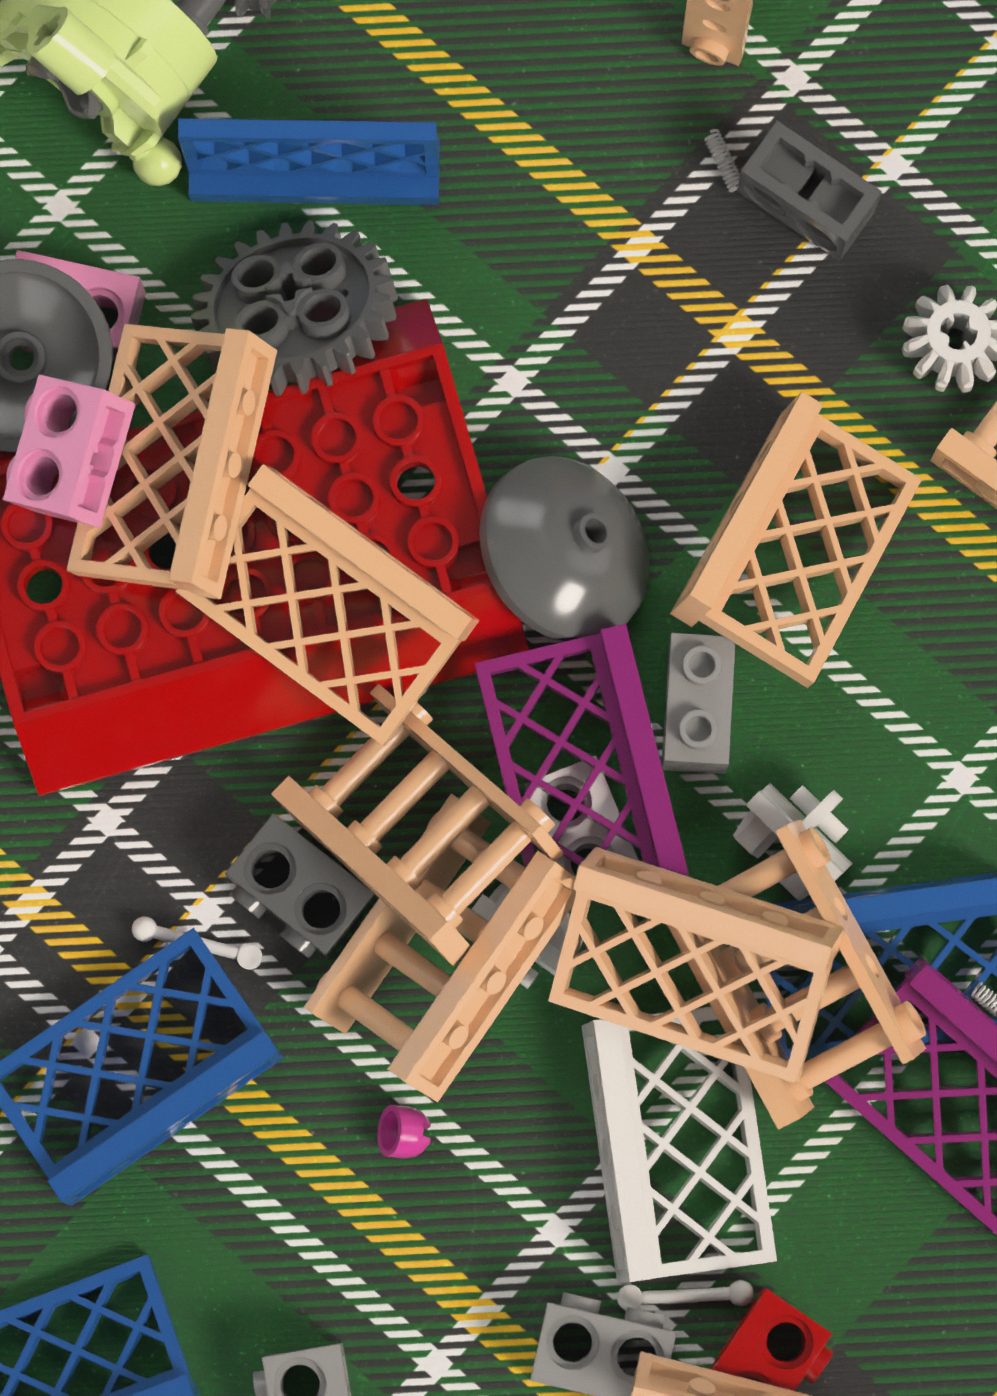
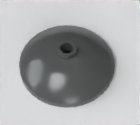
[0,259,113,452]
[480,456,650,642]

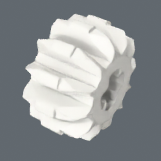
[902,284,997,392]

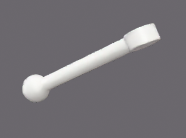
[132,916,263,970]
[617,1280,754,1310]

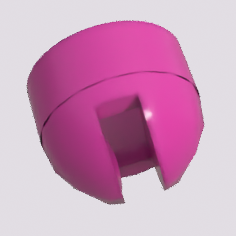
[377,1105,431,1158]

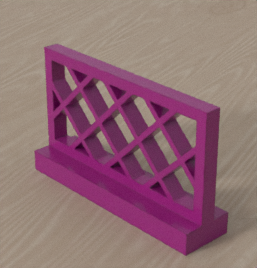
[475,623,689,907]
[825,956,997,1235]

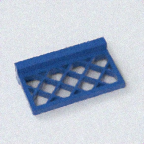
[178,119,440,205]
[765,872,997,1059]
[0,927,284,1206]
[0,1254,200,1396]

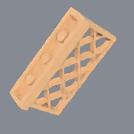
[67,324,277,599]
[670,392,922,688]
[176,464,479,746]
[548,847,845,1084]

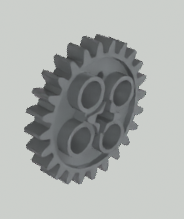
[191,221,398,396]

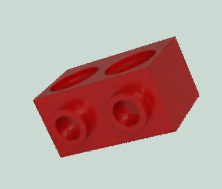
[709,1288,834,1391]

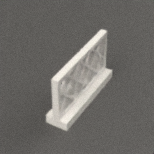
[582,1007,777,1283]

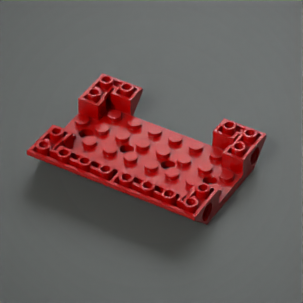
[0,299,529,796]

